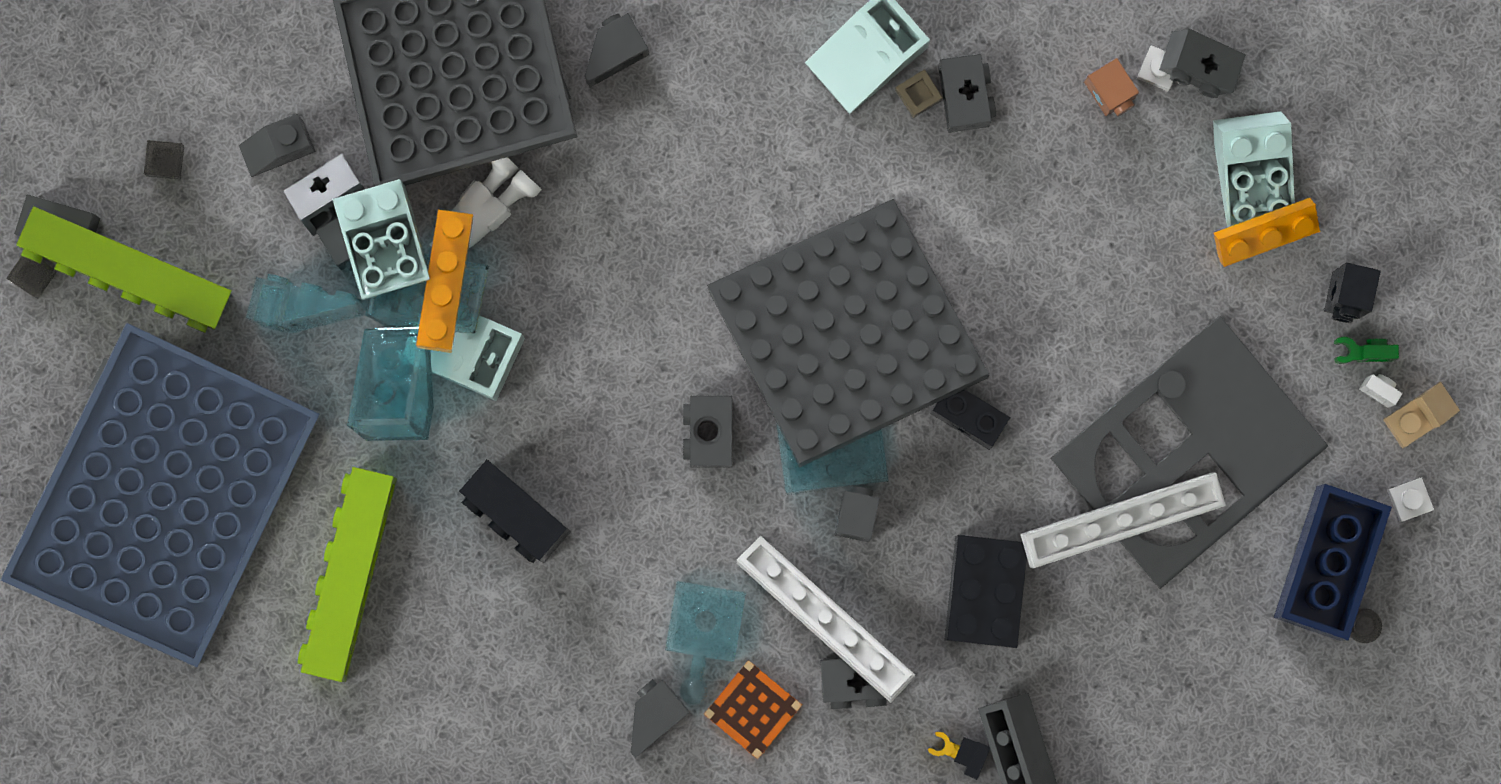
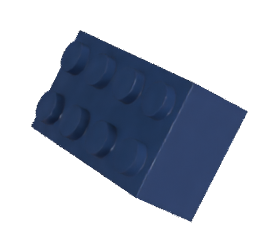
[1273,484,1392,641]

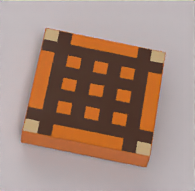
[704,660,802,759]

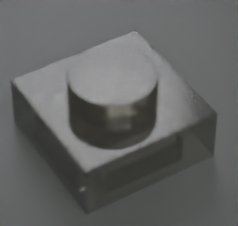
[144,140,184,180]
[6,256,57,299]

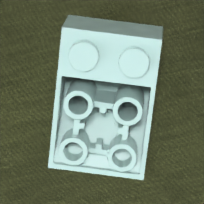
[805,0,930,114]
[1213,111,1295,228]
[332,179,430,300]
[401,308,525,401]

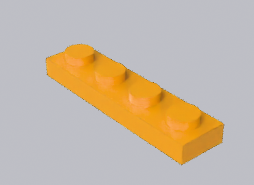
[416,209,473,353]

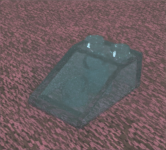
[347,327,434,441]

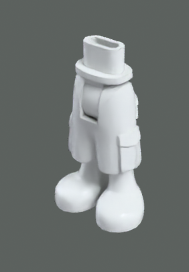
[429,157,542,248]

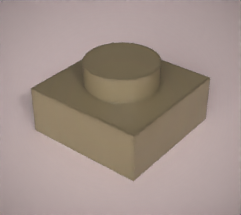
[895,69,943,118]

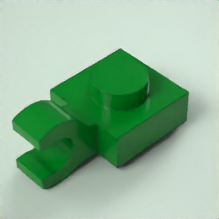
[1334,337,1399,364]

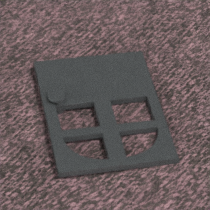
[1050,316,1328,589]

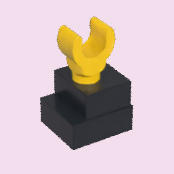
[928,732,990,780]

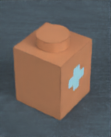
[1084,58,1139,116]

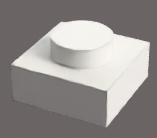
[1136,45,1173,91]
[1359,374,1403,408]
[1387,477,1434,522]

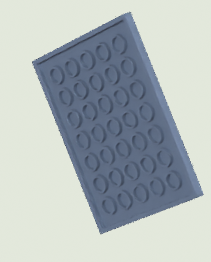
[0,323,320,667]

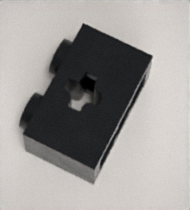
[1324,262,1381,323]
[930,390,1011,450]

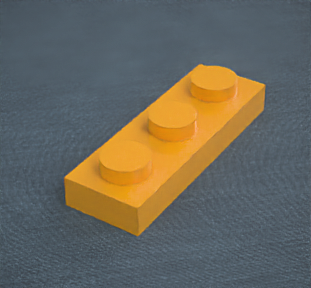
[1214,198,1320,267]

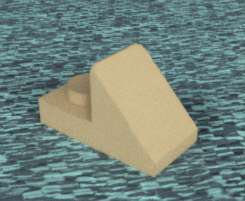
[1383,382,1460,448]

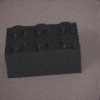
[459,459,571,563]
[944,535,1027,648]

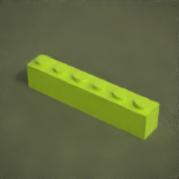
[16,206,232,333]
[298,467,397,682]

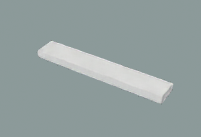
[1020,472,1226,568]
[737,536,915,703]

